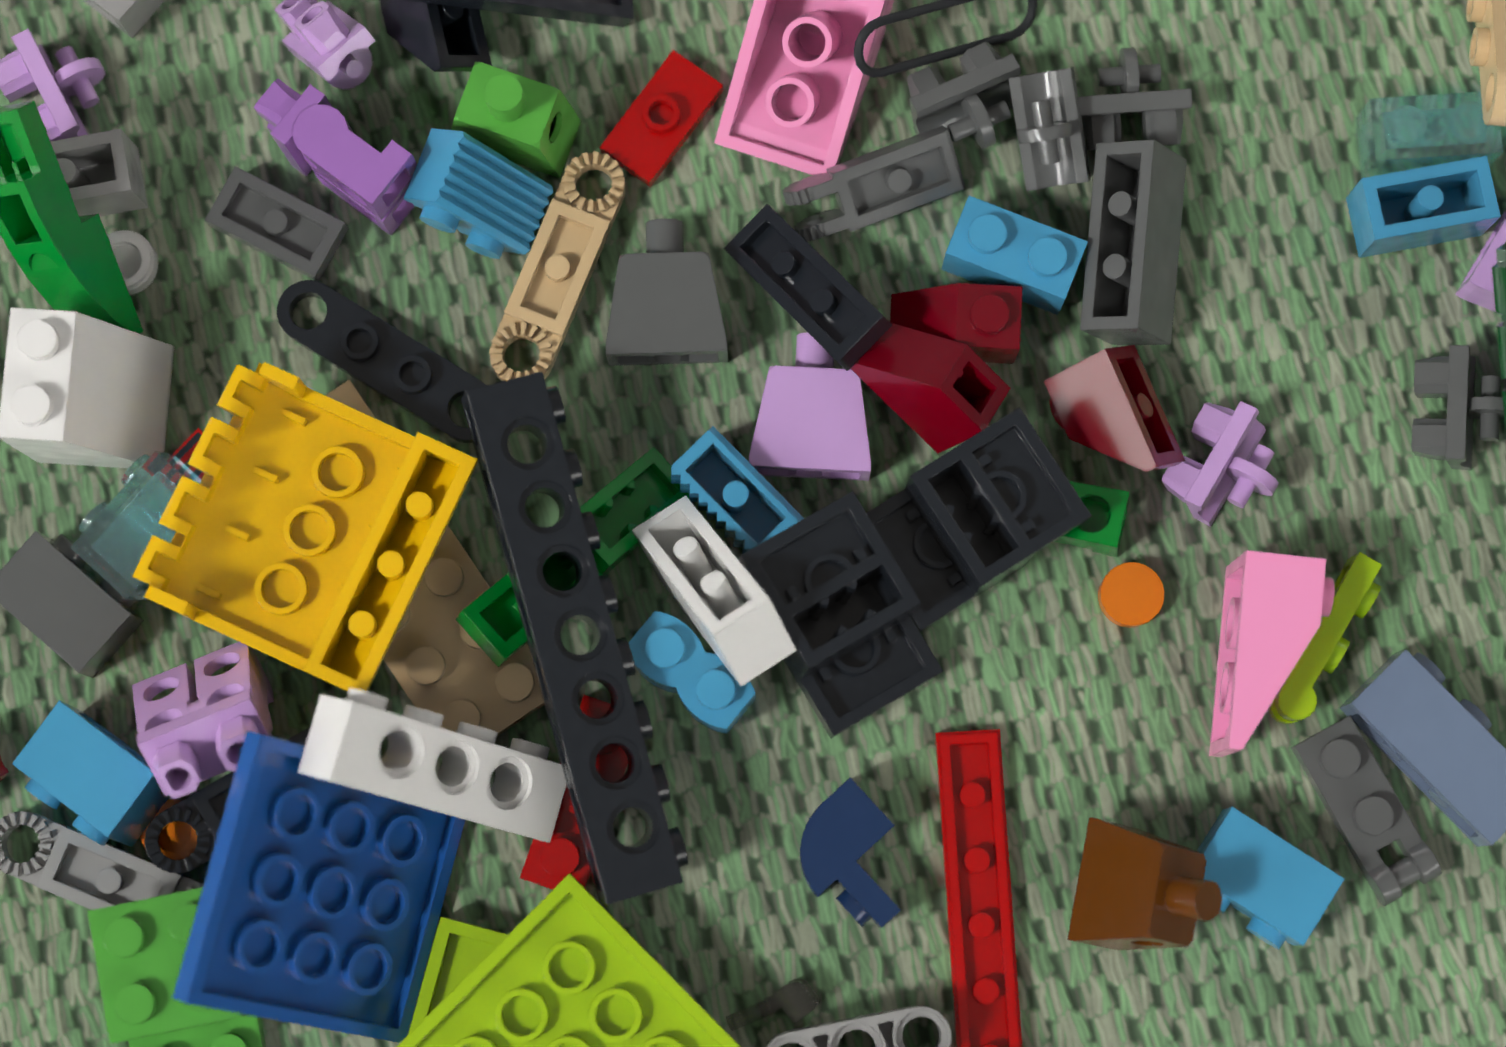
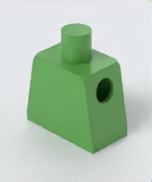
[451,62,581,178]

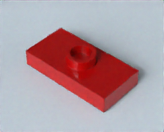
[599,50,724,188]

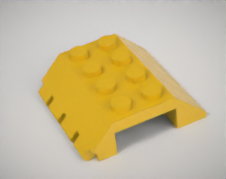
[132,362,478,692]

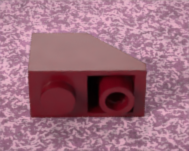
[850,323,1011,454]

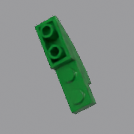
[0,101,143,334]

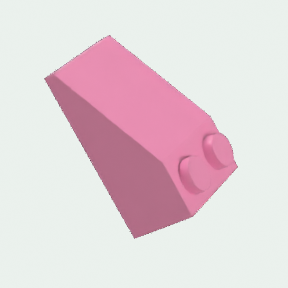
[714,0,894,175]
[1209,550,1334,757]

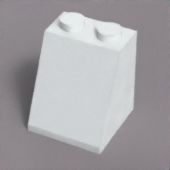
[0,308,174,470]

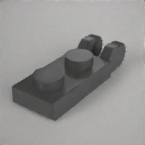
[782,125,966,242]

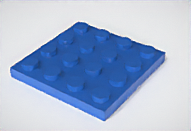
[173,731,465,1043]

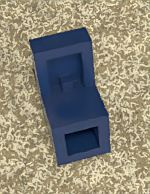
[800,777,901,928]

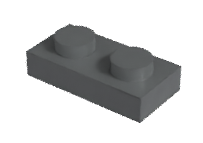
[205,166,349,281]

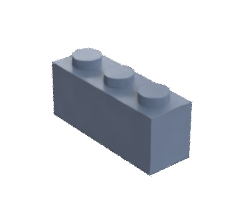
[1339,649,1506,847]

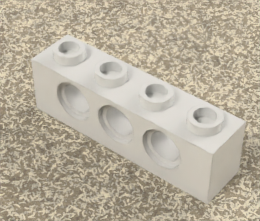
[297,688,566,843]

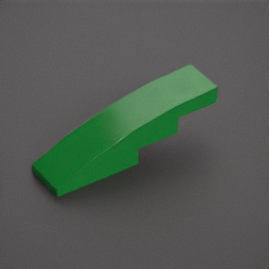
[455,447,689,667]

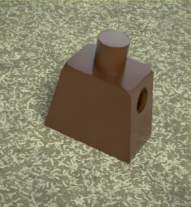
[1067,817,1222,950]

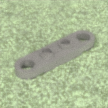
[0,811,204,910]

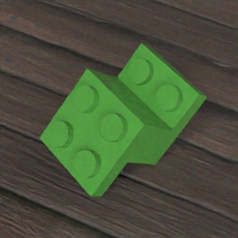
[87,887,266,1047]

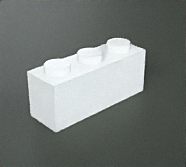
[632,495,796,686]

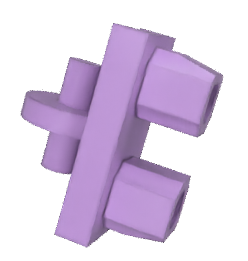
[274,0,376,89]
[0,29,105,141]
[1162,401,1279,527]

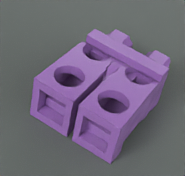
[254,78,417,236]

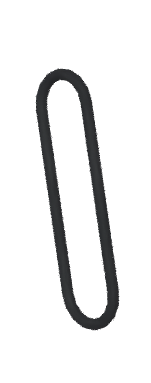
[854,0,1037,78]

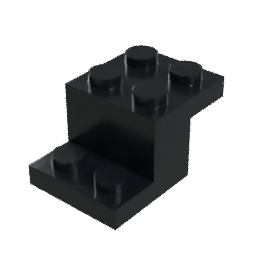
[867,407,1092,632]
[739,491,943,739]

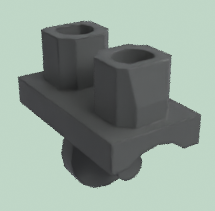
[907,42,1021,149]
[1078,47,1192,151]
[1008,67,1091,191]
[1411,345,1505,470]

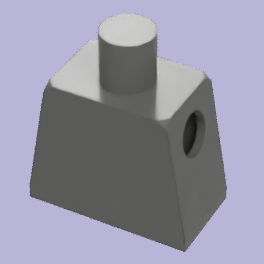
[606,219,728,366]

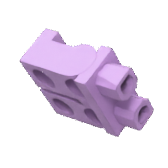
[132,642,274,799]

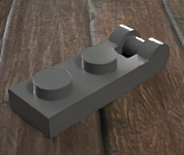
[1291,716,1442,906]

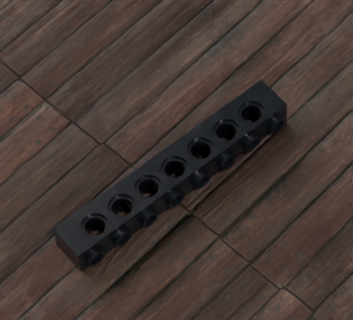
[461,372,688,905]

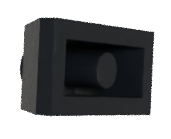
[380,0,492,72]

